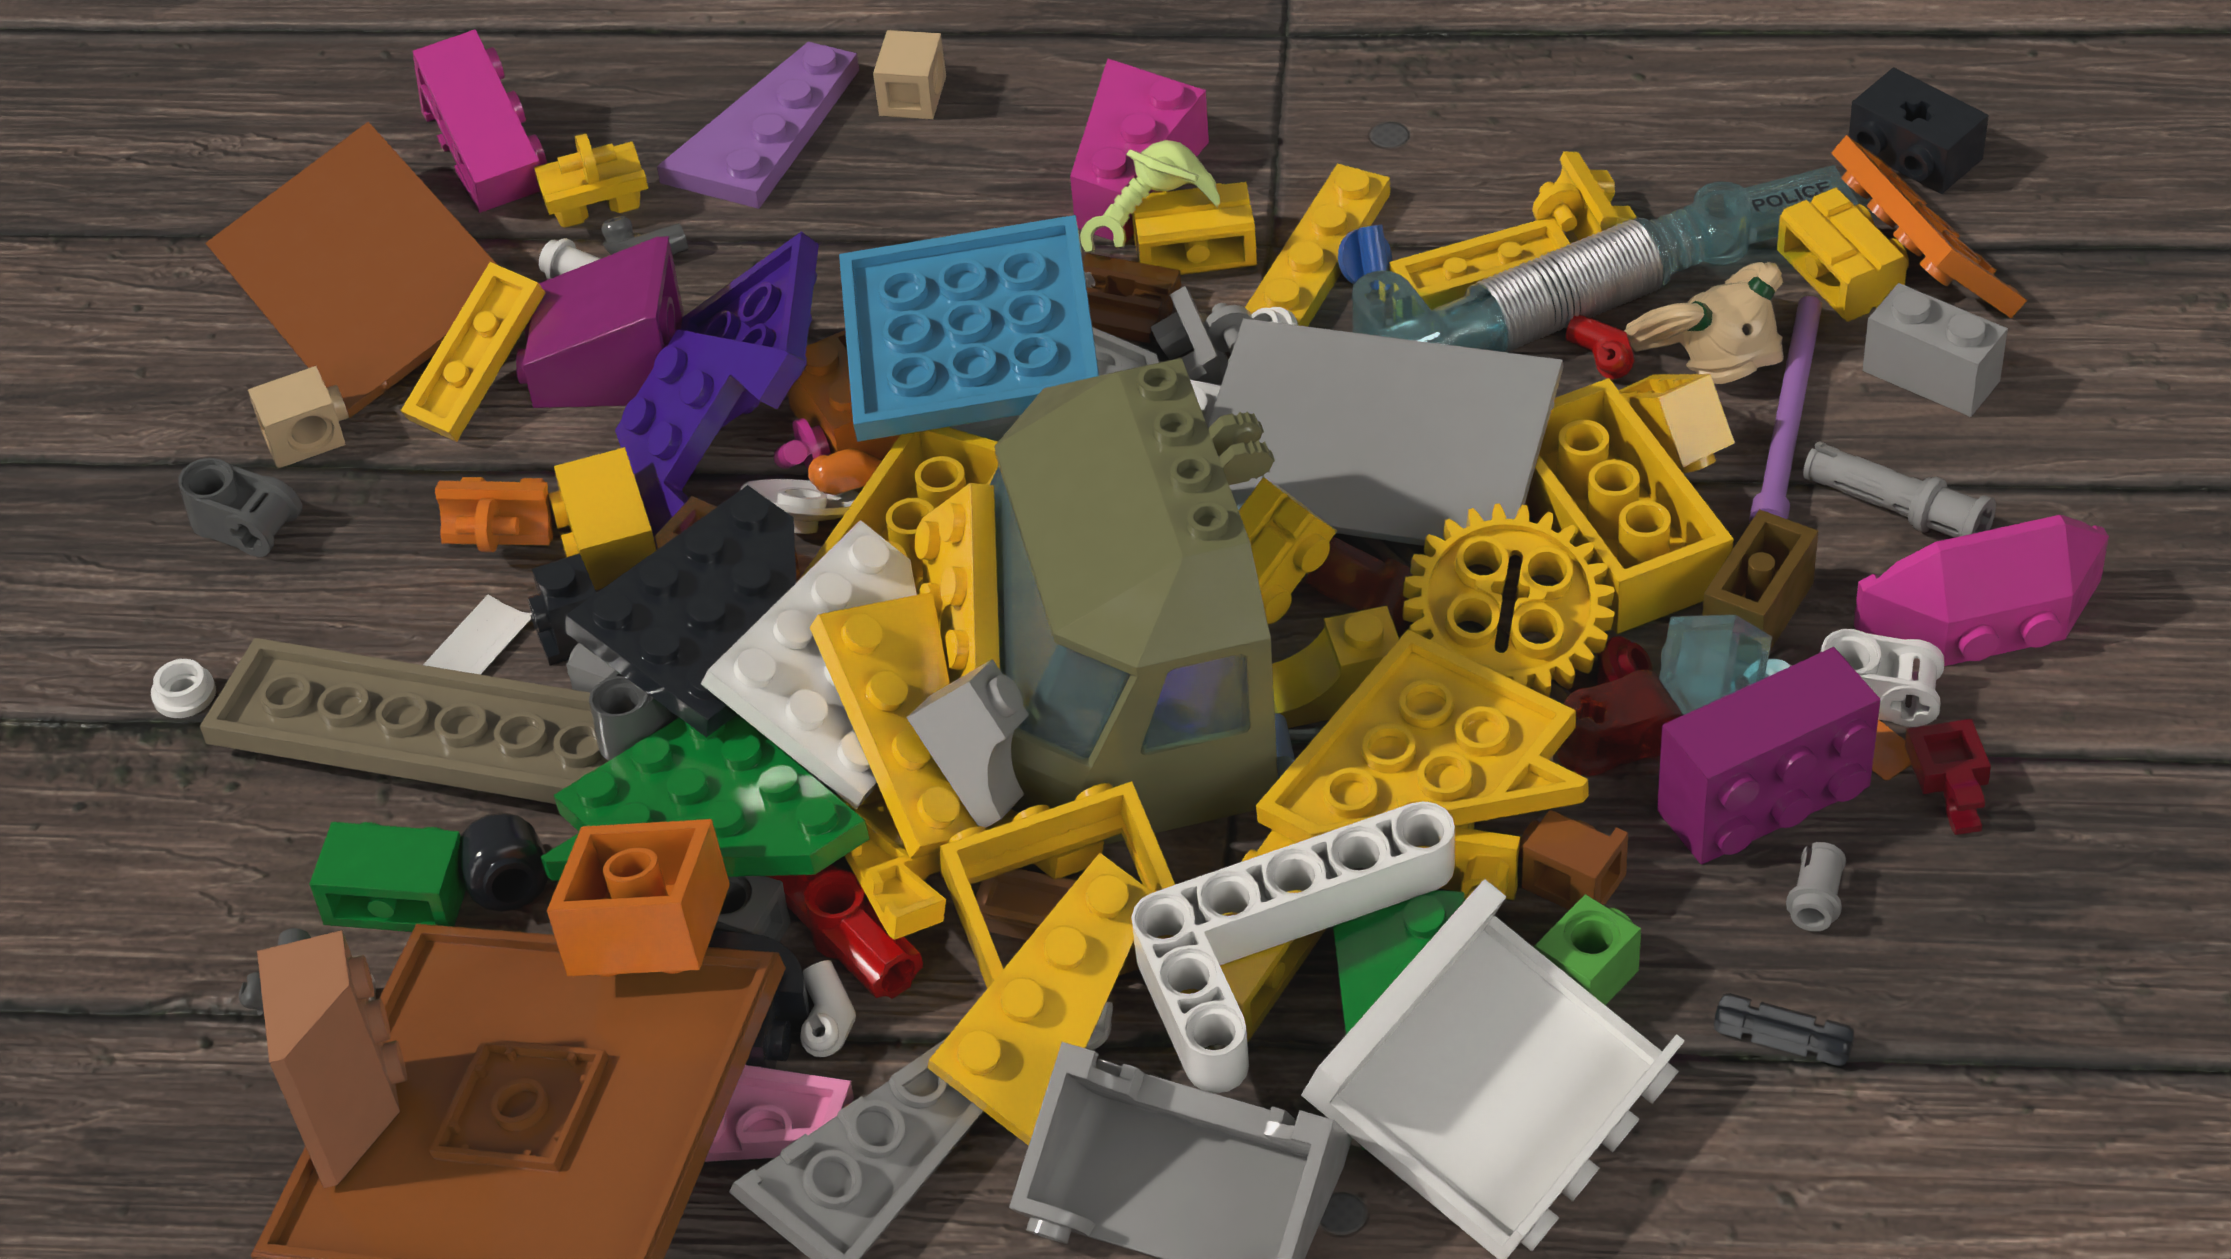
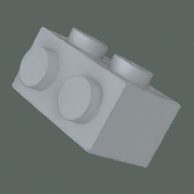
[1863,283,2008,417]

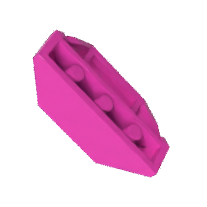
[1854,515,2109,666]

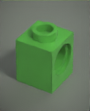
[1534,894,1641,1005]

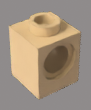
[873,30,946,119]
[248,366,349,469]

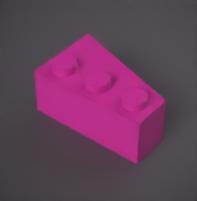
[412,29,547,213]

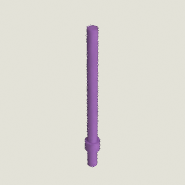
[1749,296,1822,523]

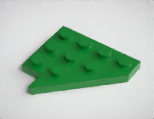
[541,714,870,881]

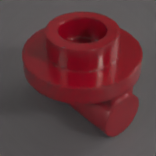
[1596,636,1652,709]

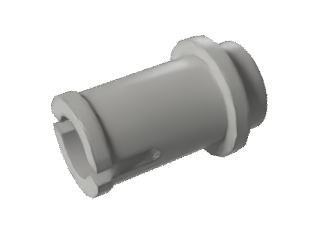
[1786,842,1846,931]

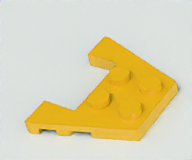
[836,786,1104,940]

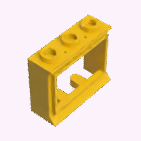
[940,781,1175,989]

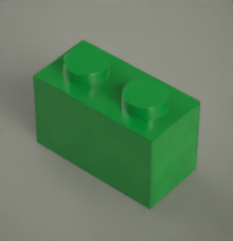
[310,822,466,932]

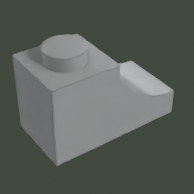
[907,659,1029,828]

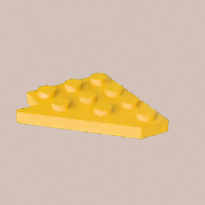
[1256,629,1589,843]

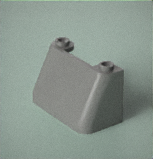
[1009,1042,1352,1259]

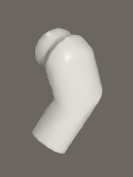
[800,960,856,1057]

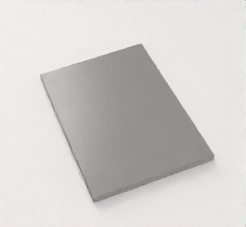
[1208,318,1564,546]

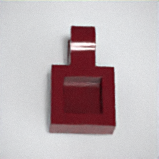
[1905,719,1991,835]

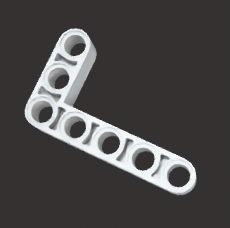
[1131,801,1455,1094]

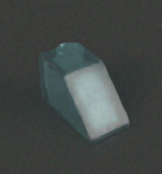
[1659,615,1772,715]

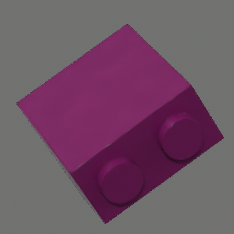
[516,236,684,408]

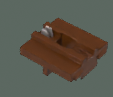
[1083,253,1182,344]

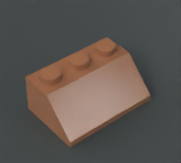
[257,930,407,1188]

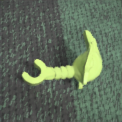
[1080,140,1220,253]

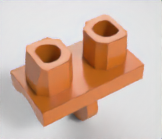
[435,477,553,552]

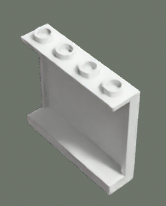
[1301,879,1685,1259]

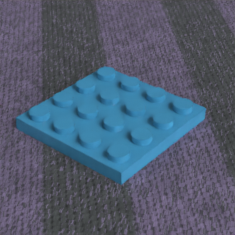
[839,215,1099,441]

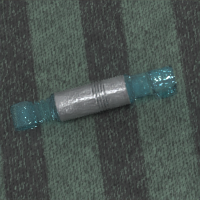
[1352,181,1752,352]

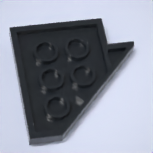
[566,485,796,738]

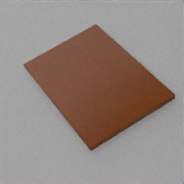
[206,122,497,418]

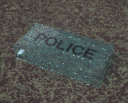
[1725,165,1858,244]

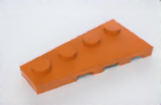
[1831,135,2027,318]

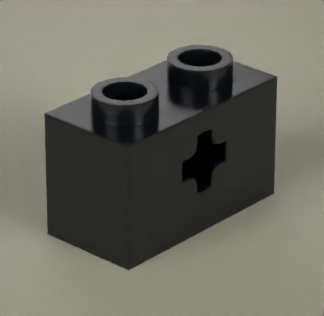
[1849,67,1989,194]

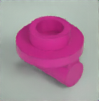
[774,418,831,469]

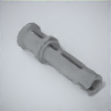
[1803,441,1996,538]

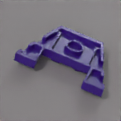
[615,329,806,550]

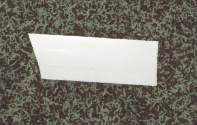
[423,594,532,675]

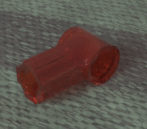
[1306,536,1414,639]

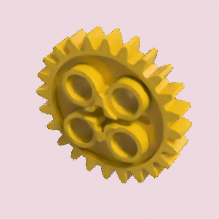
[1402,503,1615,697]

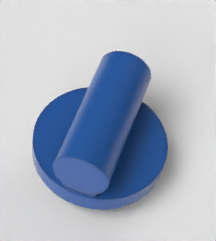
[1338,224,1392,287]

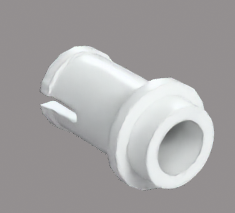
[539,238,600,279]

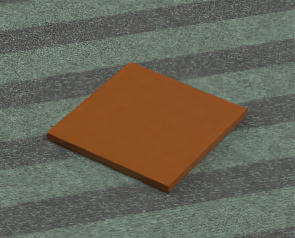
[251,924,786,1259]

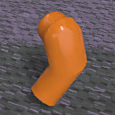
[808,448,882,495]

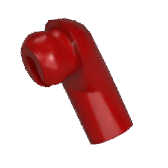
[1566,314,1635,380]

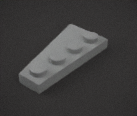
[729,1039,984,1259]

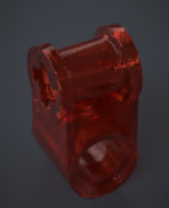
[1557,669,1685,776]

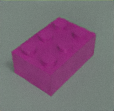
[1657,647,1881,865]

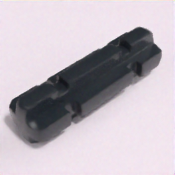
[1714,993,1854,1066]

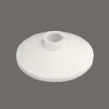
[741,479,859,534]

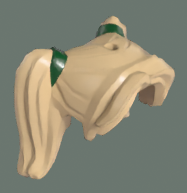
[1625,262,1784,384]

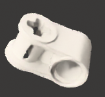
[1820,629,1944,727]

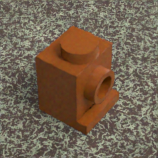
[1518,810,1628,910]

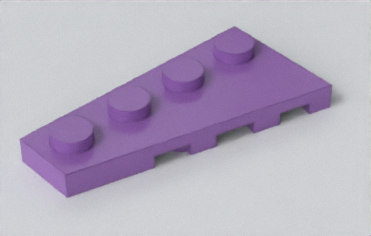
[657,42,859,209]

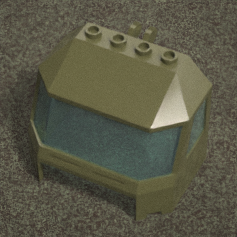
[990,358,1278,845]

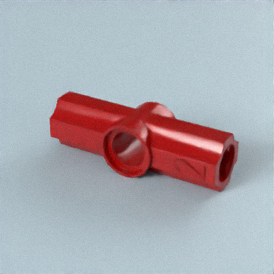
[766,864,923,999]

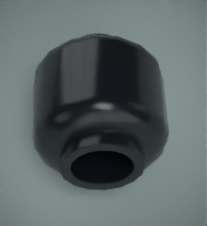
[458,813,549,912]

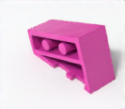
[1070,58,1209,244]

